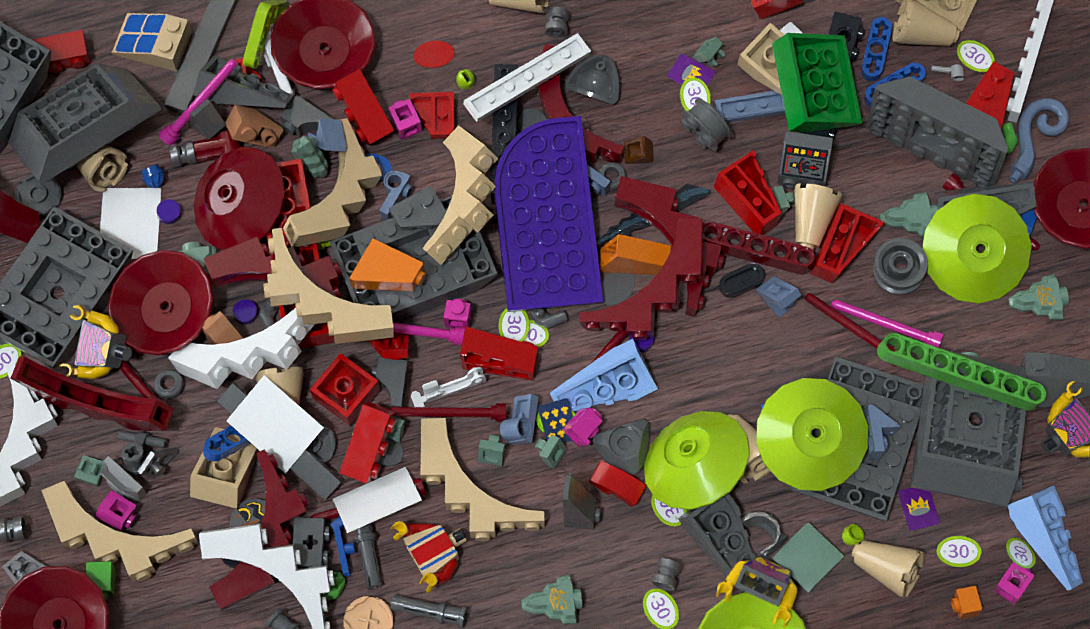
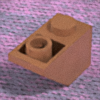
[225,105,283,149]
[202,311,243,345]

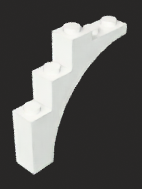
[168,308,315,389]
[0,363,58,507]
[199,524,335,629]

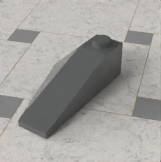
[193,56,293,108]
[1021,352,1090,409]
[563,472,601,530]
[678,493,756,593]

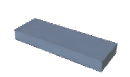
[715,91,786,123]

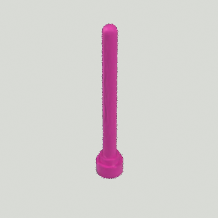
[159,59,237,145]
[831,300,944,348]
[393,323,465,346]

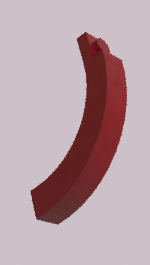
[539,43,624,164]

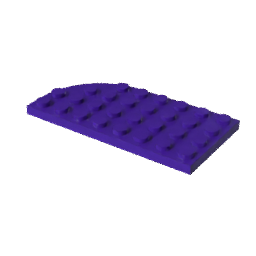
[494,116,603,312]

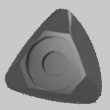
[565,55,619,104]
[593,419,649,474]

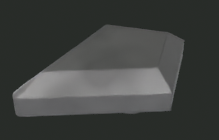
[138,448,179,479]
[2,551,46,584]

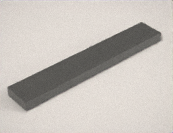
[164,0,237,113]
[218,382,342,500]

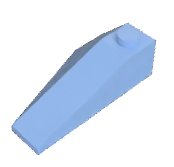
[550,339,658,411]
[1008,485,1083,591]

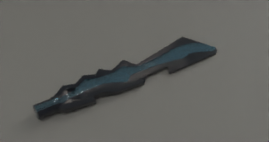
[596,184,711,249]

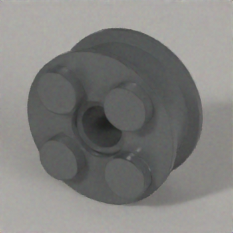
[680,98,732,151]
[873,238,928,295]

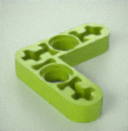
[243,0,289,69]

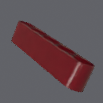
[704,222,815,275]

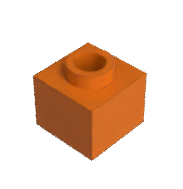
[951,586,982,620]

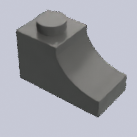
[280,95,332,137]
[372,358,409,407]

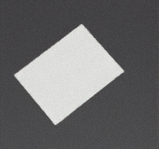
[100,188,161,259]
[227,375,324,473]
[333,467,422,533]

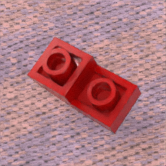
[588,461,646,507]

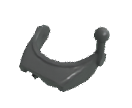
[741,512,787,559]

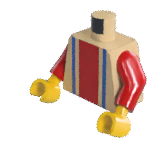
[390,521,467,593]

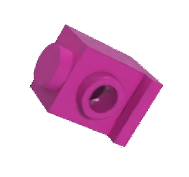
[388,99,422,140]
[443,299,473,328]
[562,407,602,447]
[95,490,136,532]
[994,562,1035,605]

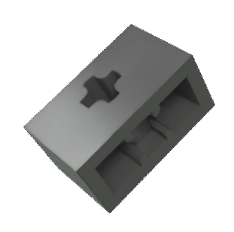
[293,518,330,569]

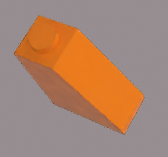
[598,234,671,275]
[349,238,426,292]

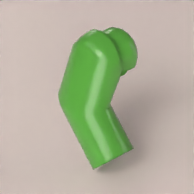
[1002,123,1018,154]
[321,572,345,601]

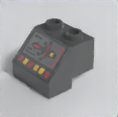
[777,131,833,189]

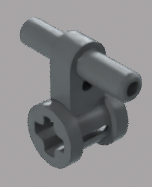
[118,430,167,475]

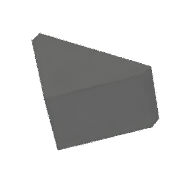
[189,99,226,140]

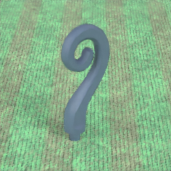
[1009,98,1069,183]

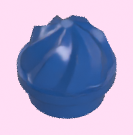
[141,164,164,188]

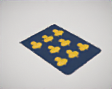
[538,398,573,443]

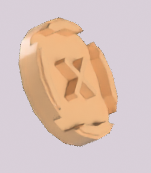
[344,596,393,629]

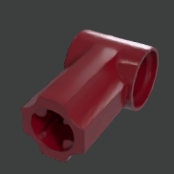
[193,131,241,162]

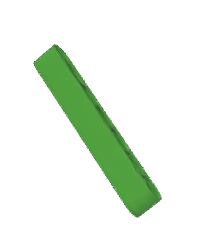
[877,333,1046,411]

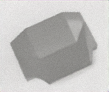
[101,456,147,501]

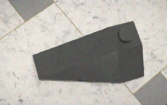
[934,182,1036,215]

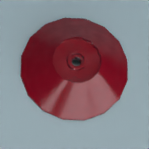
[270,0,376,89]
[193,147,285,250]
[1034,148,1090,249]
[108,250,214,356]
[0,566,109,629]

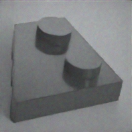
[389,186,446,231]

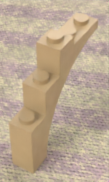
[283,118,382,248]
[422,125,498,265]
[263,228,394,344]
[421,418,545,541]
[41,481,199,582]

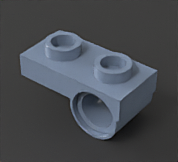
[379,171,413,221]
[500,394,539,446]

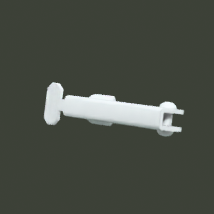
[264,31,295,100]
[411,367,486,407]

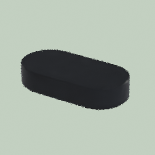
[719,263,765,298]

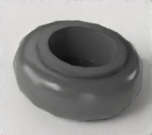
[598,162,626,190]
[154,370,184,399]

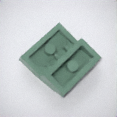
[773,522,845,593]

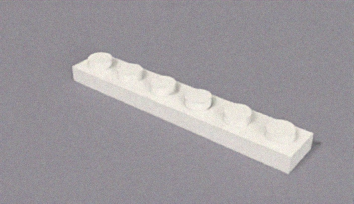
[1006,0,1054,123]
[463,33,591,122]

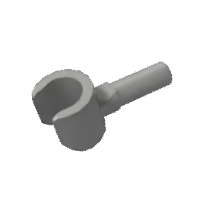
[931,64,964,82]

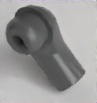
[259,298,279,329]
[531,309,568,328]

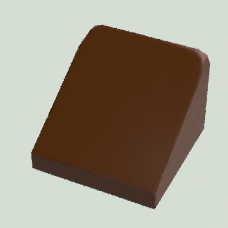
[624,136,654,164]

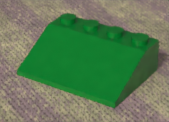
[772,33,862,132]

